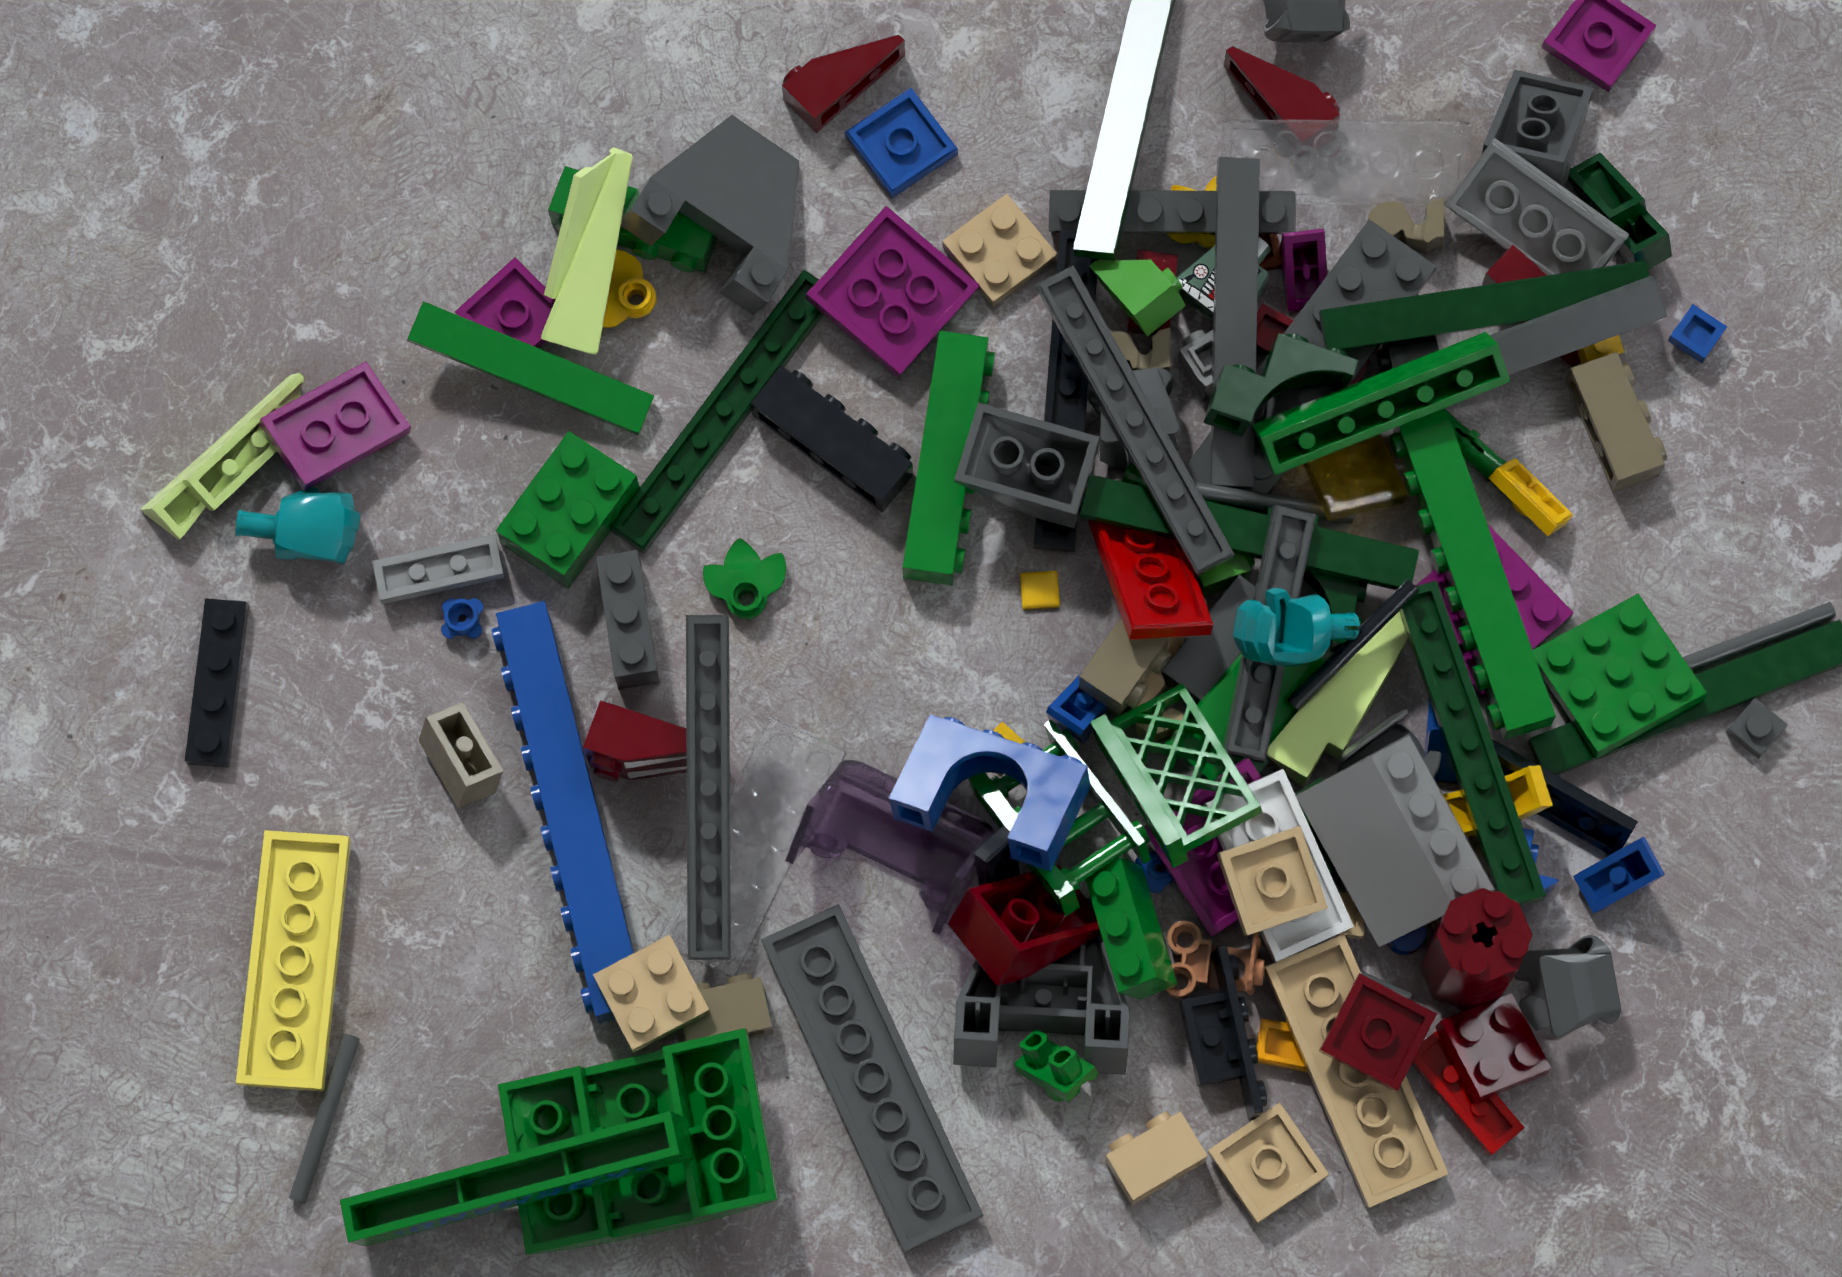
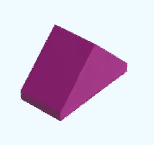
[1279,228,1327,311]

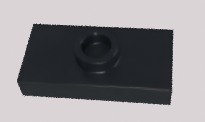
[974,826,1020,886]

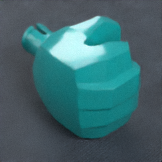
[235,487,360,565]
[1233,588,1360,666]

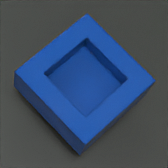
[1668,304,1727,363]

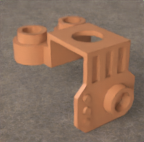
[1165,921,1265,1000]

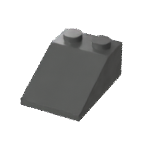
[1482,70,1594,187]
[954,402,1100,528]

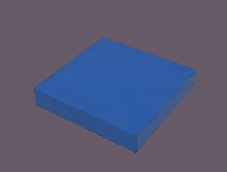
[845,88,958,198]

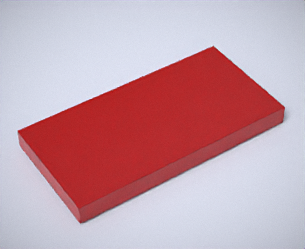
[1088,520,1214,640]

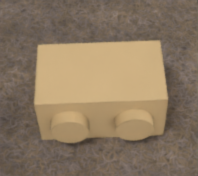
[1105,1111,1208,1206]

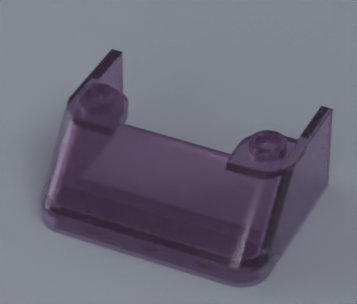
[785,760,994,935]

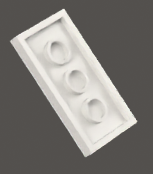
[1203,769,1354,962]

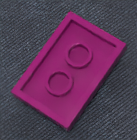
[259,361,411,491]

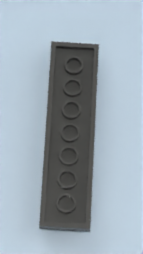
[1186,219,1437,512]
[761,904,983,1253]

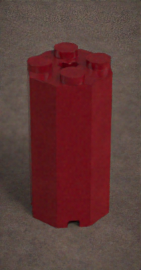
[1420,888,1533,1011]

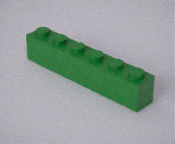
[902,331,996,586]
[1252,332,1511,475]

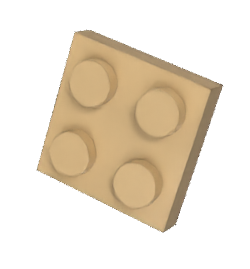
[942,194,1058,307]
[1216,826,1328,936]
[593,934,710,1053]
[1207,1102,1329,1225]

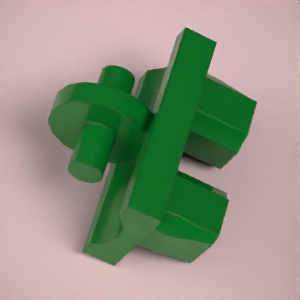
[1014,1030,1099,1103]

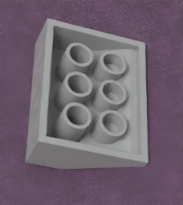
[1296,734,1494,947]

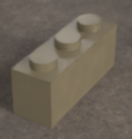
[1566,352,1667,493]

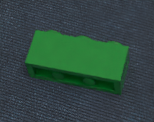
[1085,858,1177,1000]

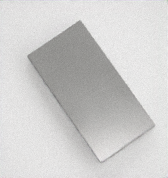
[1445,138,1629,275]

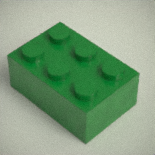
[495,431,640,589]

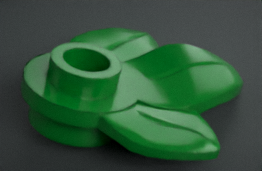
[703,538,786,619]

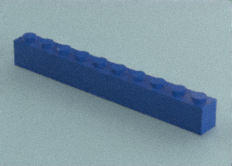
[491,601,634,1023]

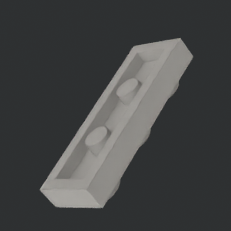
[372,534,505,604]

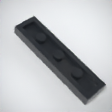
[185,598,249,768]
[1492,739,1638,855]

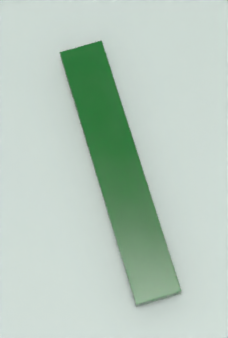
[407,301,654,435]

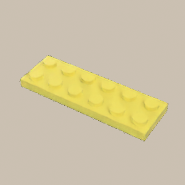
[236,830,351,1092]

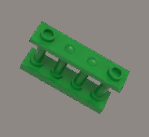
[968,720,1151,916]

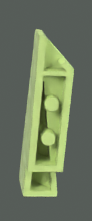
[541,147,633,355]
[141,373,304,539]
[1267,612,1408,787]

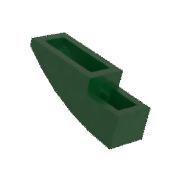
[1568,152,1672,269]

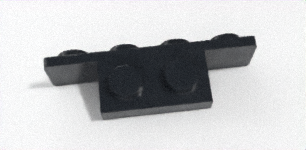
[1179,944,1267,1120]

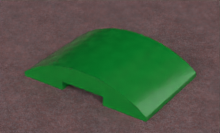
[498,1028,778,1255]

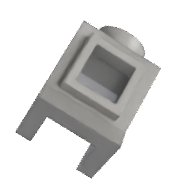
[1178,330,1213,400]

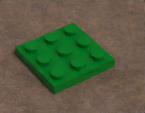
[1533,593,1707,758]

